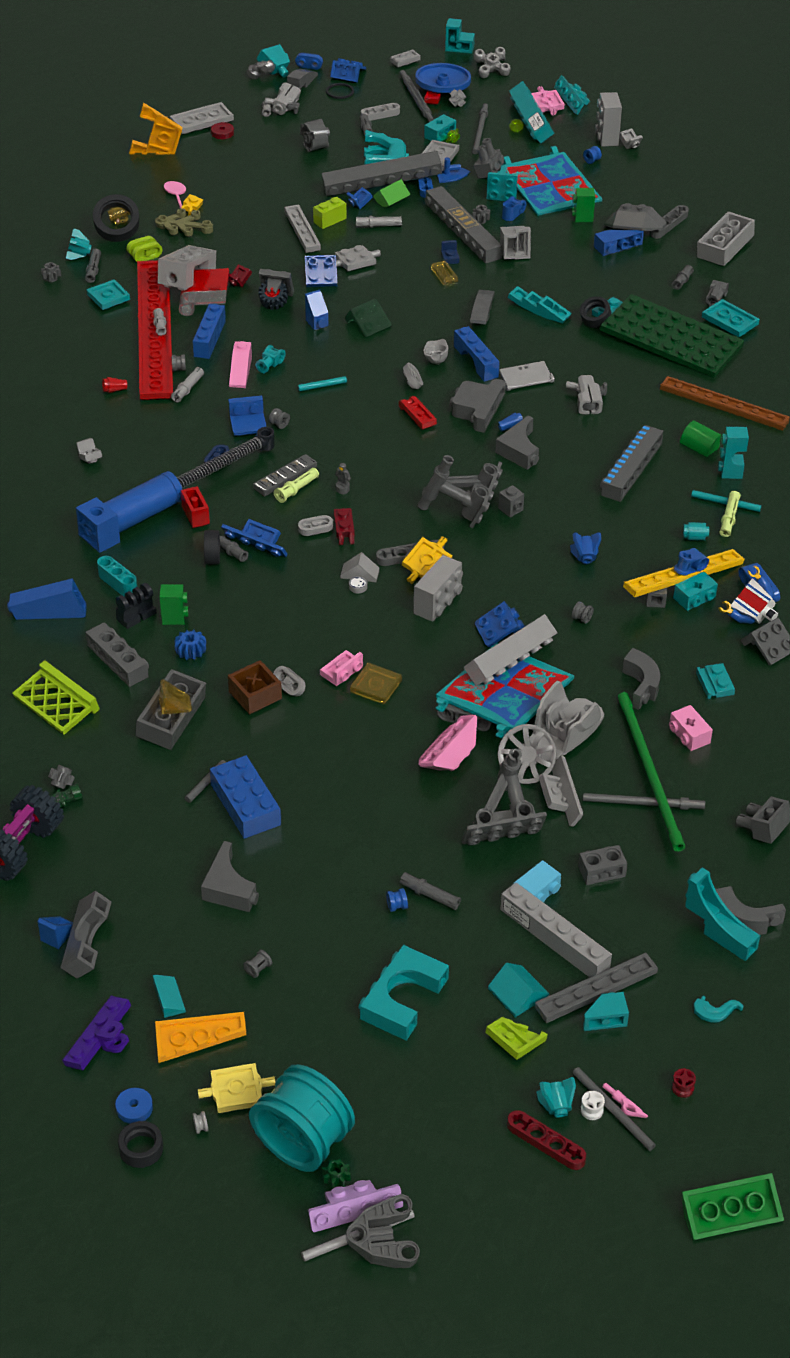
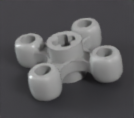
[474,47,510,78]

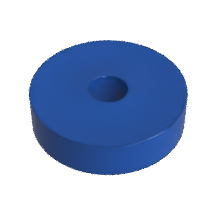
[115,1088,153,1124]

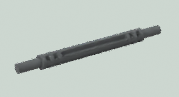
[400,70,434,122]

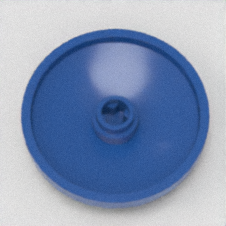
[415,63,471,93]

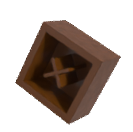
[228,660,282,714]

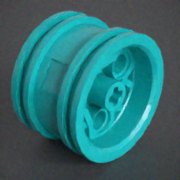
[249,1064,355,1172]

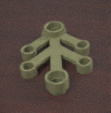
[155,208,213,236]

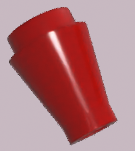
[102,377,127,393]

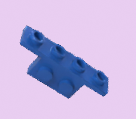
[221,519,288,557]

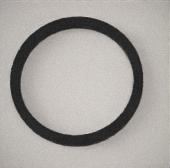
[326,83,354,99]

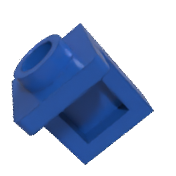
[346,187,373,209]

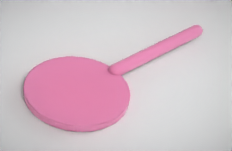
[164,181,186,209]

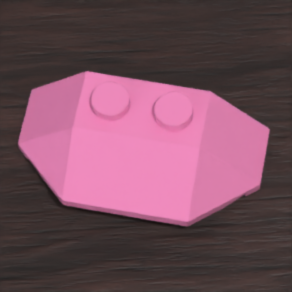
[418,715,477,771]

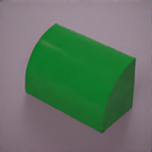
[680,420,721,457]

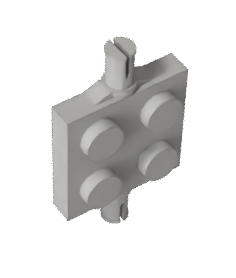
[335,245,381,271]

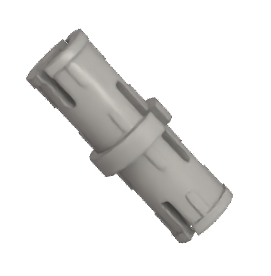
[153,308,167,336]

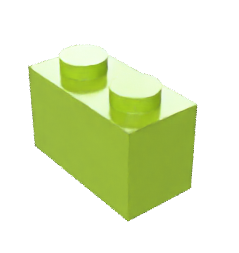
[313,197,346,229]

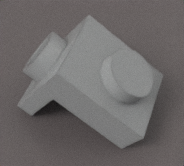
[619,128,643,149]
[76,438,102,463]

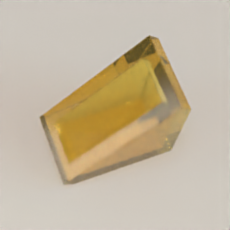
[159,679,192,714]

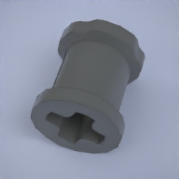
[243,949,272,978]

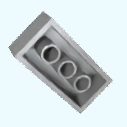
[697,212,755,266]

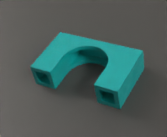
[359,945,449,1041]

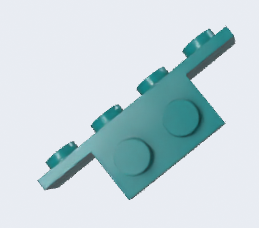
[554,75,590,115]

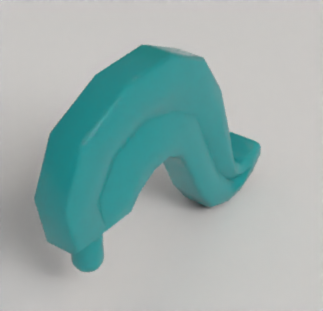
[693,996,743,1022]

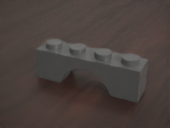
[61,891,111,978]

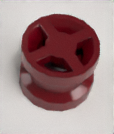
[672,1068,696,1098]

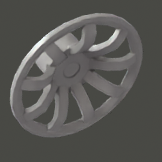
[498,724,557,784]

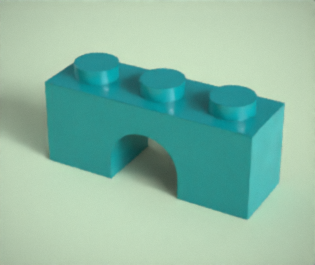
[718,427,749,479]

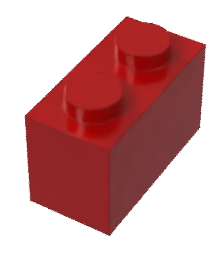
[181,486,210,528]

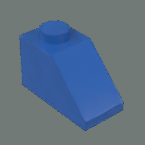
[305,290,328,330]

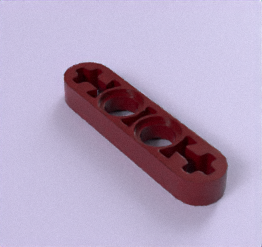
[507,1110,586,1170]

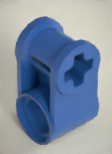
[502,196,526,221]
[674,548,709,575]

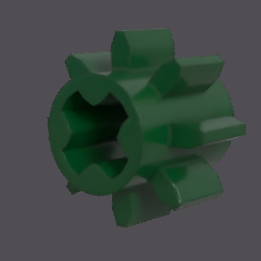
[322,1158,351,1189]

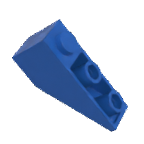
[594,230,644,256]

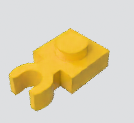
[181,194,203,216]

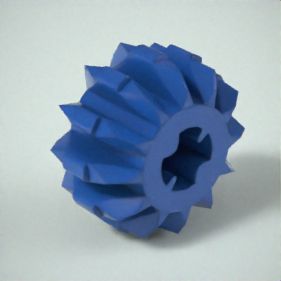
[174,629,206,661]

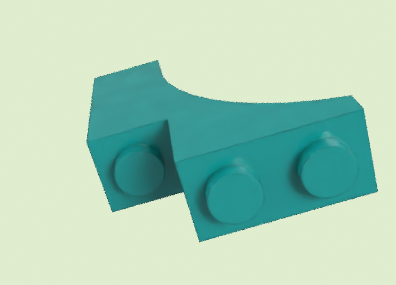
[685,867,760,961]

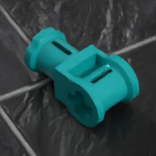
[255,345,285,373]

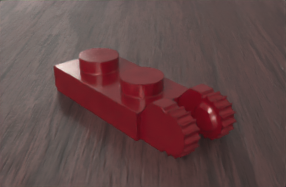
[334,508,355,545]

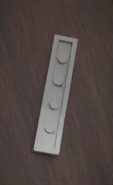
[284,204,321,253]

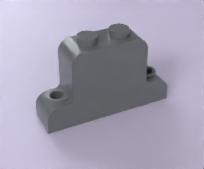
[449,379,506,433]

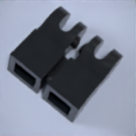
[116,582,157,629]

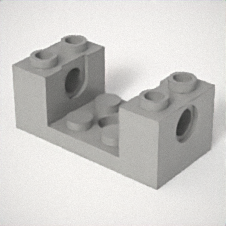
[158,245,216,290]

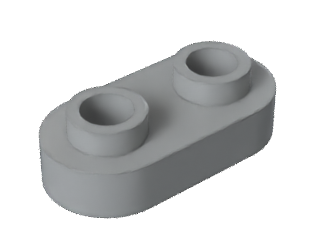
[403,362,423,389]
[298,515,333,536]
[273,666,305,696]

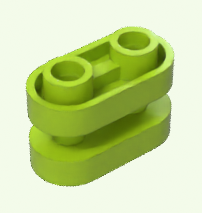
[127,236,163,261]

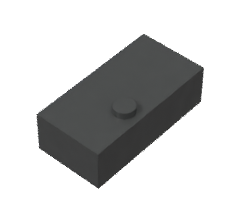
[136,669,206,750]

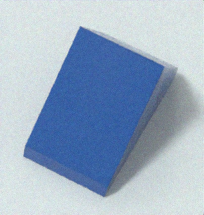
[38,916,73,949]

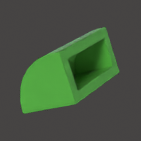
[373,179,411,207]

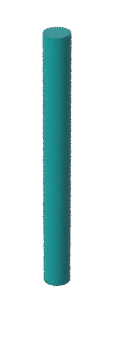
[691,490,762,512]

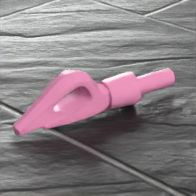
[603,1083,648,1118]

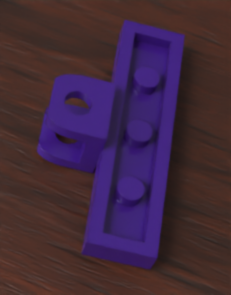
[63,996,131,1071]

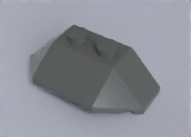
[604,203,666,231]

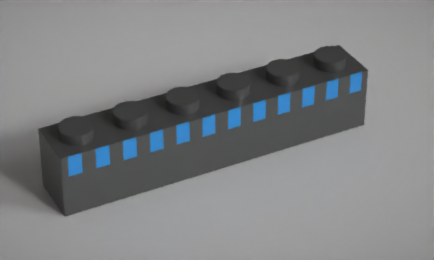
[600,425,663,502]

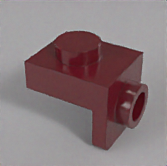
[228,264,252,288]

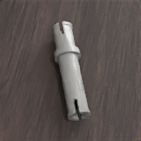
[356,216,402,228]
[171,367,204,402]

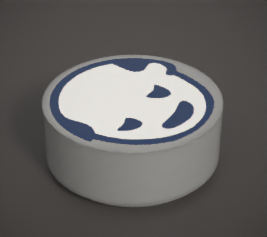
[349,576,367,593]

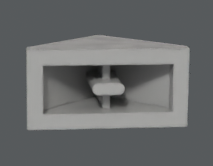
[341,552,379,582]

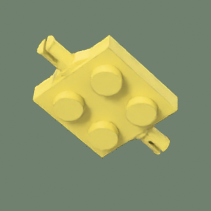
[198,1063,276,1113]

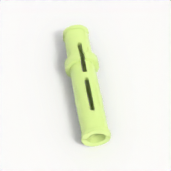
[719,491,741,537]

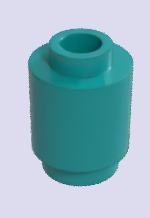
[683,522,709,541]

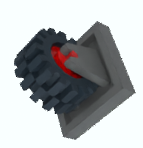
[258,269,294,310]

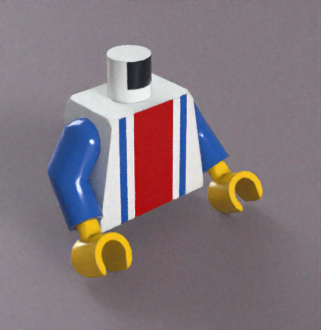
[718,566,778,624]

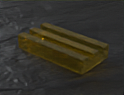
[431,261,458,285]

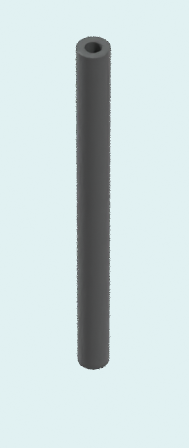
[573,1067,656,1151]

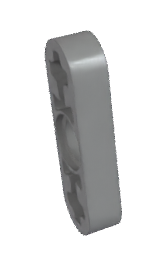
[361,103,400,121]

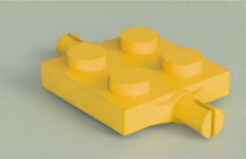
[402,536,452,584]

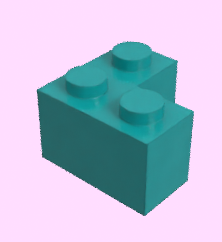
[445,18,475,54]

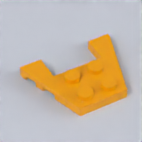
[129,103,182,154]

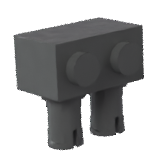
[474,138,504,179]
[736,796,790,843]

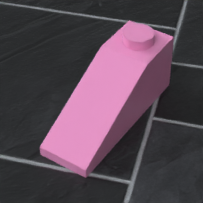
[229,341,252,388]

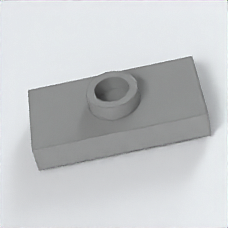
[390,50,421,67]

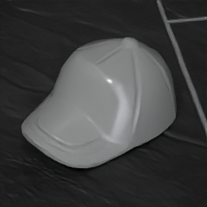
[424,339,448,365]

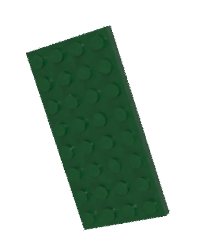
[600,294,744,378]

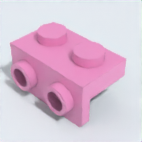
[320,650,363,686]

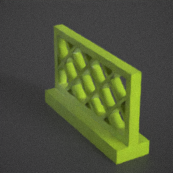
[12,660,100,735]

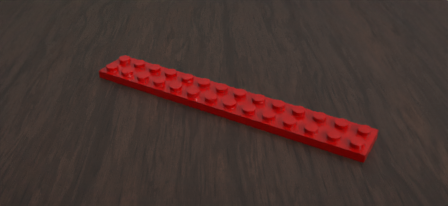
[137,260,173,400]

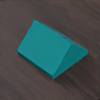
[488,963,549,1017]

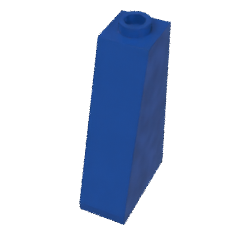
[7,578,87,619]

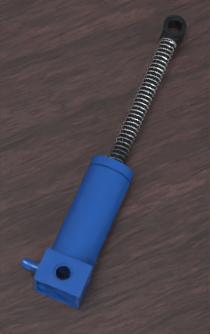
[76,427,275,553]

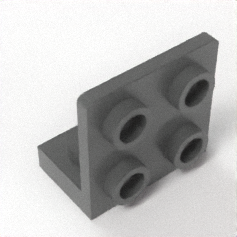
[741,617,790,665]

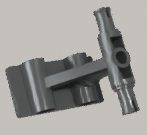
[418,455,503,528]
[462,748,547,845]

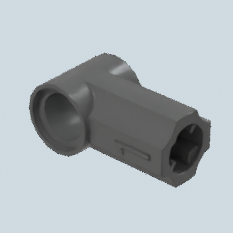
[706,280,729,307]

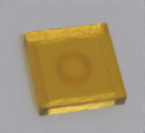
[350,663,402,704]

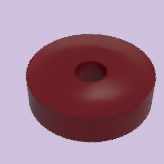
[211,122,234,139]

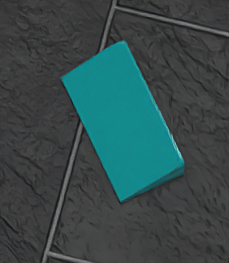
[153,975,186,1018]

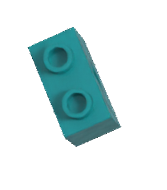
[424,114,456,141]
[673,572,718,611]

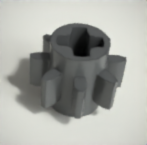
[472,205,490,224]
[41,262,61,282]
[48,765,75,789]

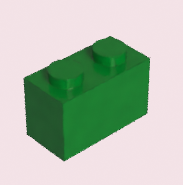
[571,188,595,222]
[160,584,189,625]

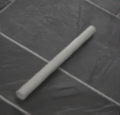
[301,1210,414,1262]

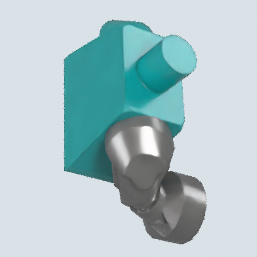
[247,44,290,79]

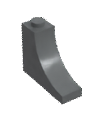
[495,416,539,470]
[201,841,259,912]

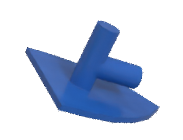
[437,157,470,183]

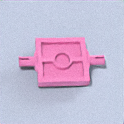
[532,86,565,115]

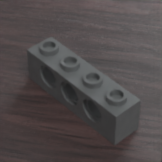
[86,622,149,687]

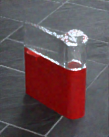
[179,268,229,316]

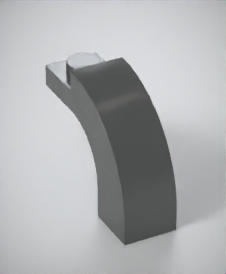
[622,648,660,710]
[715,886,786,935]

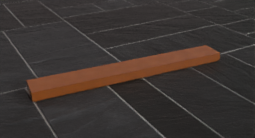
[660,376,790,431]

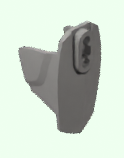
[529,680,604,762]

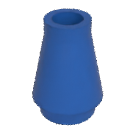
[498,413,523,431]

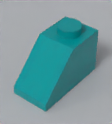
[583,992,629,1031]

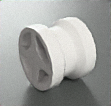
[581,1091,605,1120]

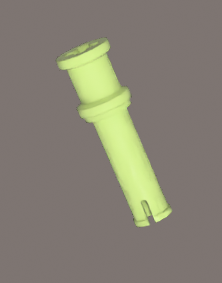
[274,468,319,503]

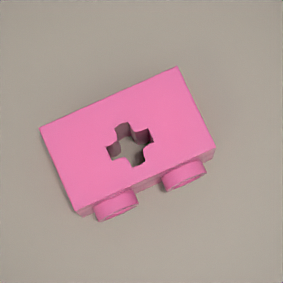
[669,705,713,751]

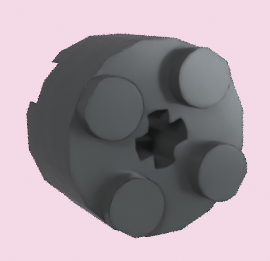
[300,119,330,152]

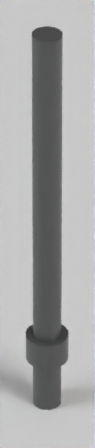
[472,103,488,154]
[583,793,705,810]

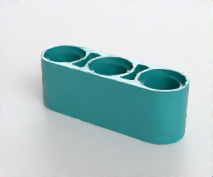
[97,556,137,597]

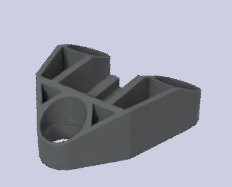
[346,1194,420,1268]

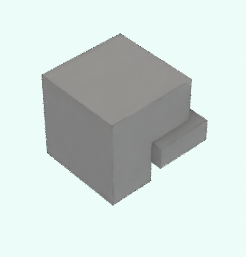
[500,226,531,259]

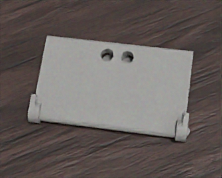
[499,361,554,391]

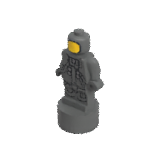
[335,463,351,494]

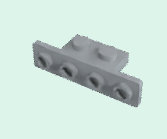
[539,756,583,827]

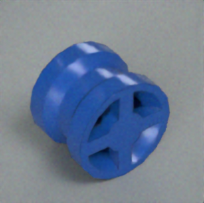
[583,146,602,164]
[386,888,408,912]

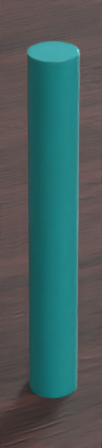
[298,376,347,391]

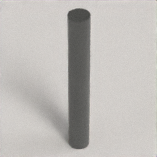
[185,760,226,803]

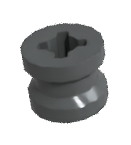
[172,354,186,371]
[269,408,290,429]
[572,601,594,624]

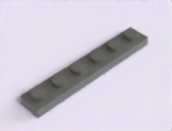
[535,953,658,1023]

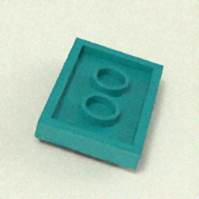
[702,299,760,337]

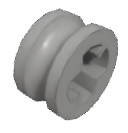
[192,1111,208,1134]

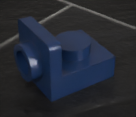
[441,240,460,265]

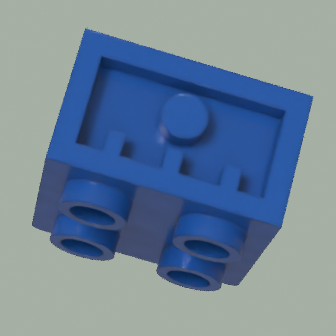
[330,58,367,82]
[228,395,267,436]

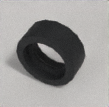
[580,296,611,328]
[204,530,220,565]
[118,1121,163,1168]

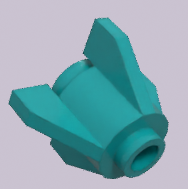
[65,229,92,260]
[536,1077,576,1118]

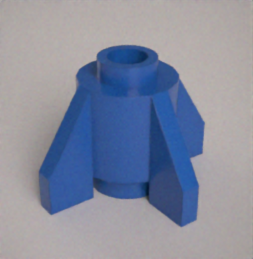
[570,532,601,564]

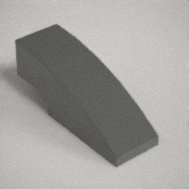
[287,69,318,89]

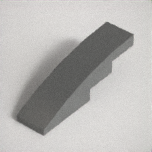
[470,290,495,324]

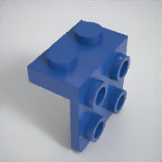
[475,601,525,647]

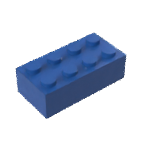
[210,755,281,839]

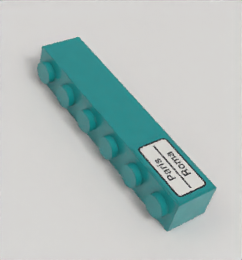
[509,81,554,144]

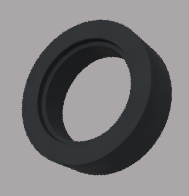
[93,194,140,242]

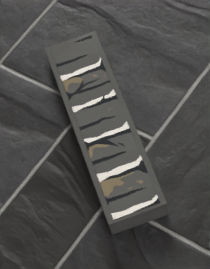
[253,454,317,497]

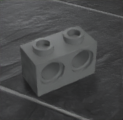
[578,845,627,885]

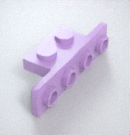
[308,1180,403,1232]

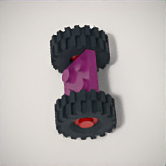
[0,785,64,881]

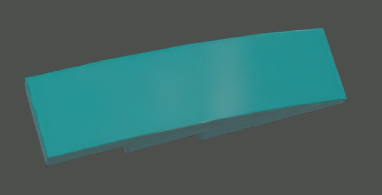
[508,286,572,323]

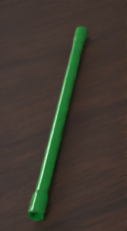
[618,692,685,852]

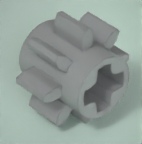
[449,89,466,107]

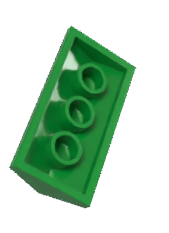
[681,1173,784,1240]

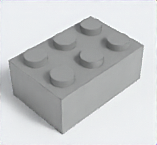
[595,92,622,146]
[414,555,463,622]

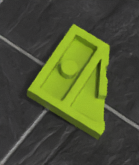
[485,1017,548,1060]

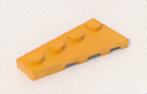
[155,1012,246,1063]

